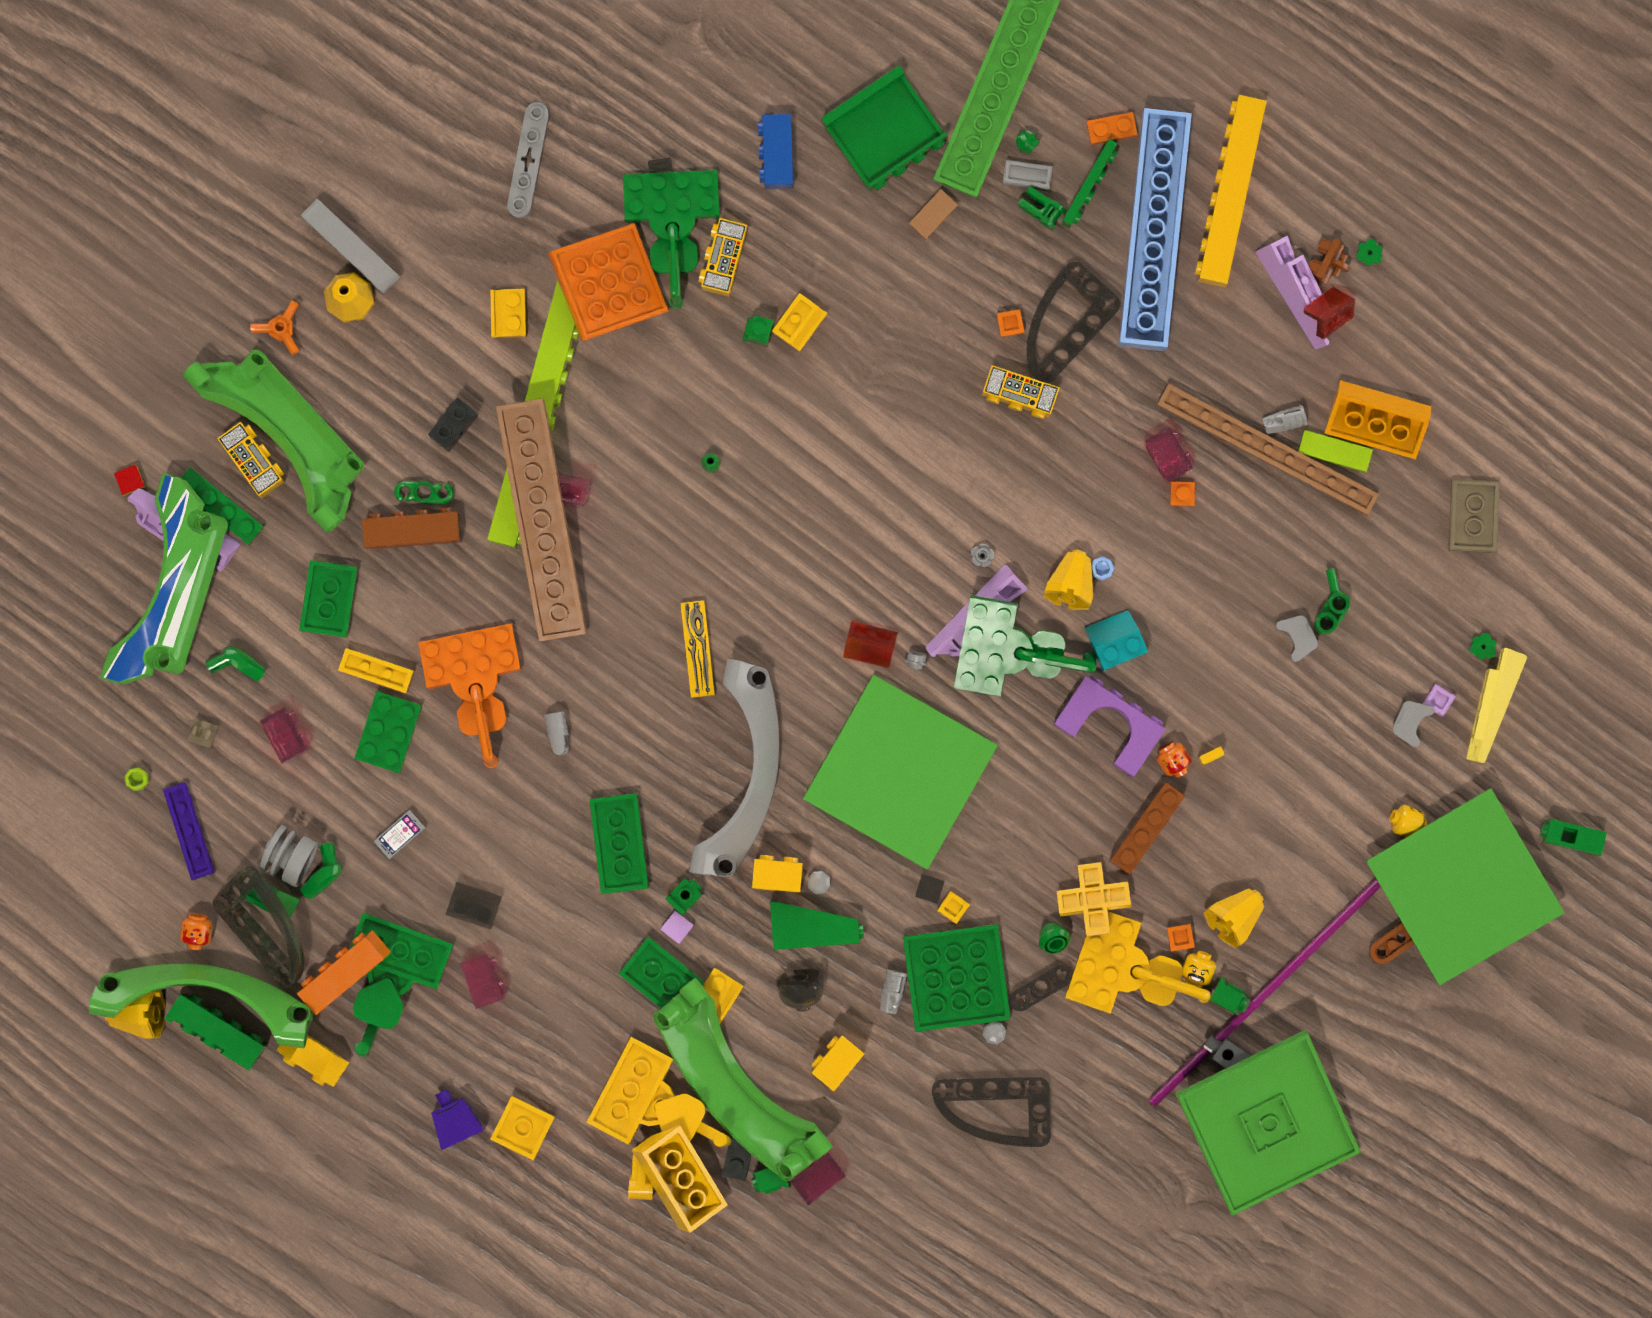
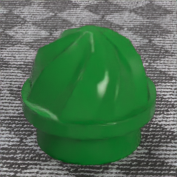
[1016,130,1040,155]

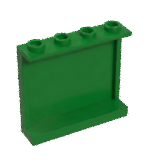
[821,65,948,192]

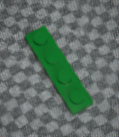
[1061,139,1118,229]
[181,467,264,546]

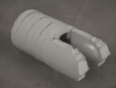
[544,712,570,756]

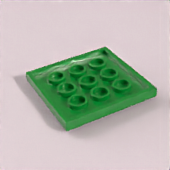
[903,924,1011,1032]

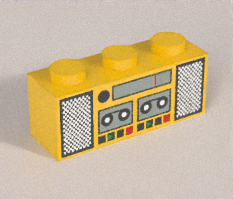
[698,218,747,297]
[982,365,1060,419]
[217,422,285,499]

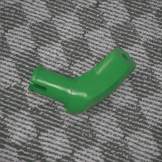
[206,646,265,682]
[300,843,342,899]

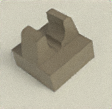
[187,718,219,748]

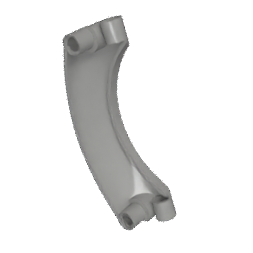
[689,659,779,878]

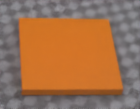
[547,223,669,342]

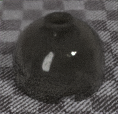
[776,969,824,1012]

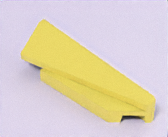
[1466,648,1527,763]

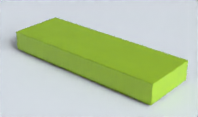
[1298,430,1373,473]

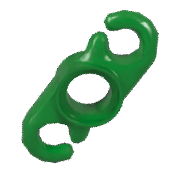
[394,481,454,504]

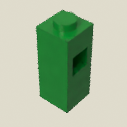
[1539,819,1607,856]

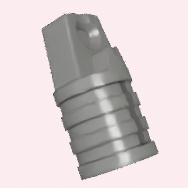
[1262,405,1308,434]
[880,969,908,1014]

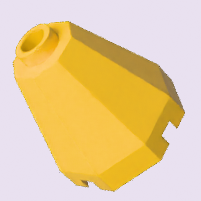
[324,272,375,323]
[1043,550,1093,610]
[1203,888,1265,948]
[105,990,166,1039]

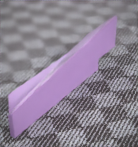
[1256,236,1334,349]
[128,488,241,572]
[926,565,1028,657]

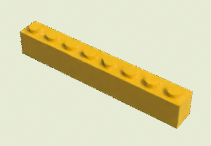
[1195,95,1267,288]

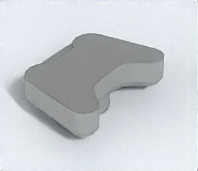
[1275,616,1318,662]
[1392,701,1434,747]

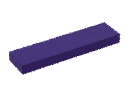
[163,782,215,881]

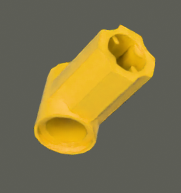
[628,1154,654,1200]

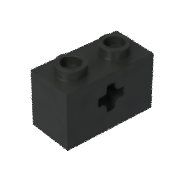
[428,397,478,452]

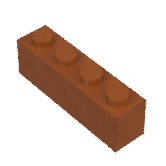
[362,508,461,550]
[1109,782,1185,875]

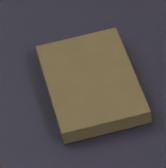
[1448,479,1500,553]

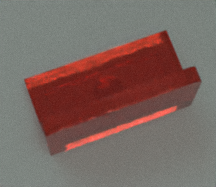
[1303,287,1355,340]
[843,621,898,668]

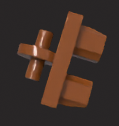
[1309,238,1350,286]

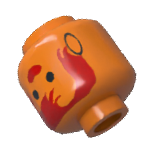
[1156,741,1192,778]
[180,914,213,950]

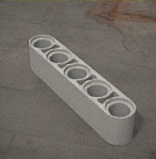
[300,198,400,295]

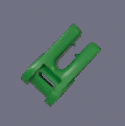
[1017,186,1066,230]

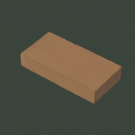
[909,189,958,240]

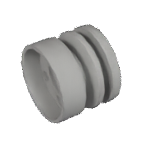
[259,825,319,887]

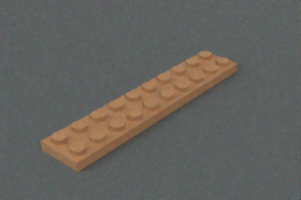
[496,398,587,641]

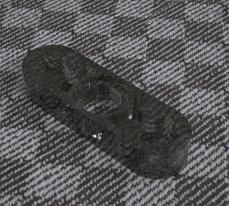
[1009,965,1072,1011]

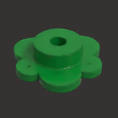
[1356,239,1383,266]
[1469,633,1497,660]

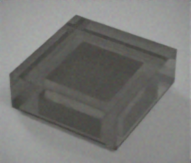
[648,158,673,173]
[915,874,945,904]

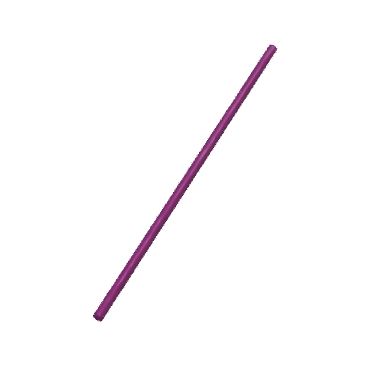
[1148,879,1381,1107]

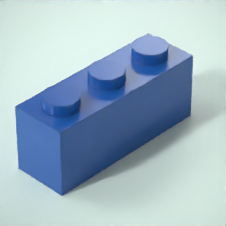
[758,114,793,189]

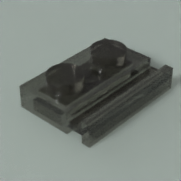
[445,882,502,930]

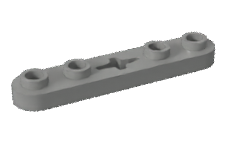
[507,102,549,219]

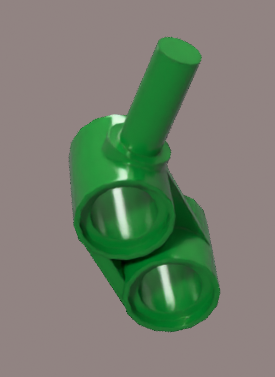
[1313,568,1350,636]

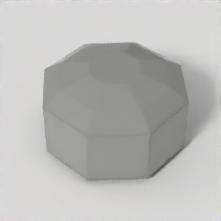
[808,871,830,894]
[982,1022,1006,1045]

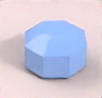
[1091,556,1114,581]

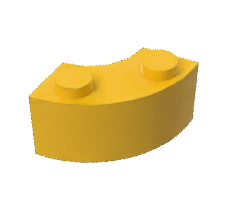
[277,1035,349,1087]

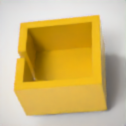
[752,855,803,893]
[811,1035,864,1091]

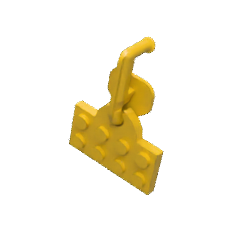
[1065,911,1212,1014]
[586,1037,732,1147]

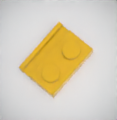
[490,289,526,338]
[772,293,827,352]
[703,968,744,1024]

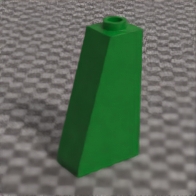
[770,901,864,950]

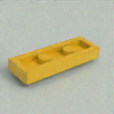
[338,648,414,694]

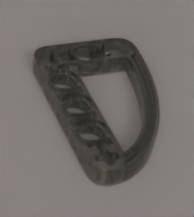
[1026,261,1120,384]
[213,866,304,988]
[931,1077,1051,1147]

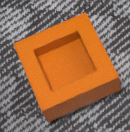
[996,309,1024,338]
[1170,482,1195,507]
[1166,924,1195,951]

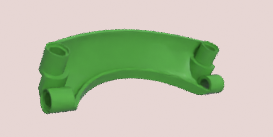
[89,963,313,1049]
[653,978,834,1181]

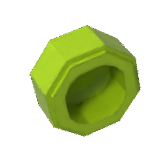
[125,768,149,791]

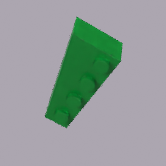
[164,993,267,1071]

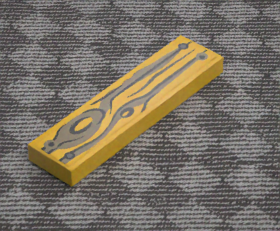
[680,601,715,698]

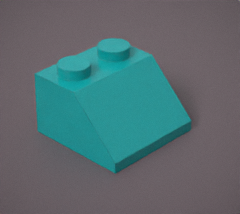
[1084,610,1148,672]

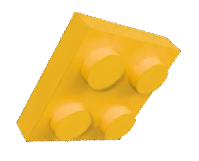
[490,1096,555,1160]

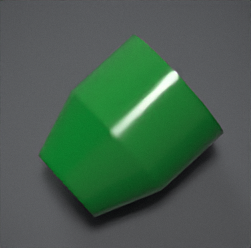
[701,453,720,473]

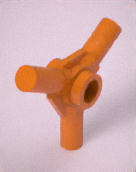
[250,300,300,356]

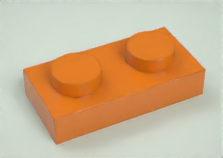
[1086,112,1138,145]

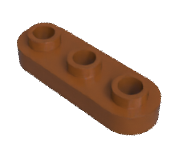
[1369,922,1414,964]

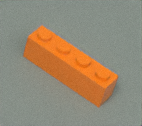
[297,930,391,1016]

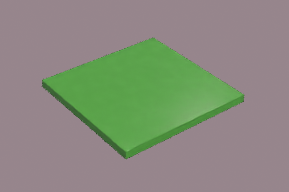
[803,675,998,870]
[1366,788,1565,986]
[1175,1030,1361,1216]

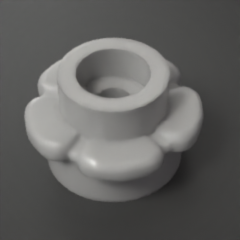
[971,544,994,567]
[904,652,928,669]

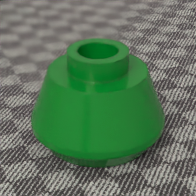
[1039,923,1071,954]

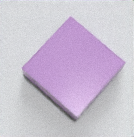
[1423,684,1456,717]
[660,911,694,944]

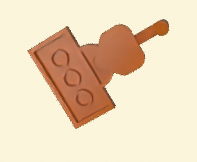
[418,623,521,768]

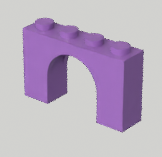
[1053,676,1166,778]

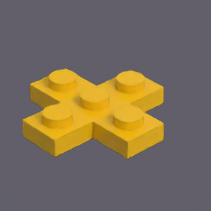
[1057,862,1131,936]

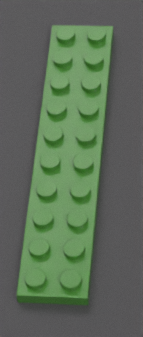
[933,0,1061,199]

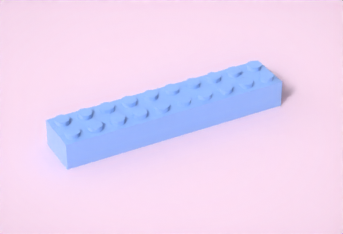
[1118,108,1192,351]

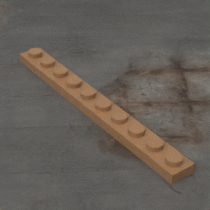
[1157,384,1379,516]

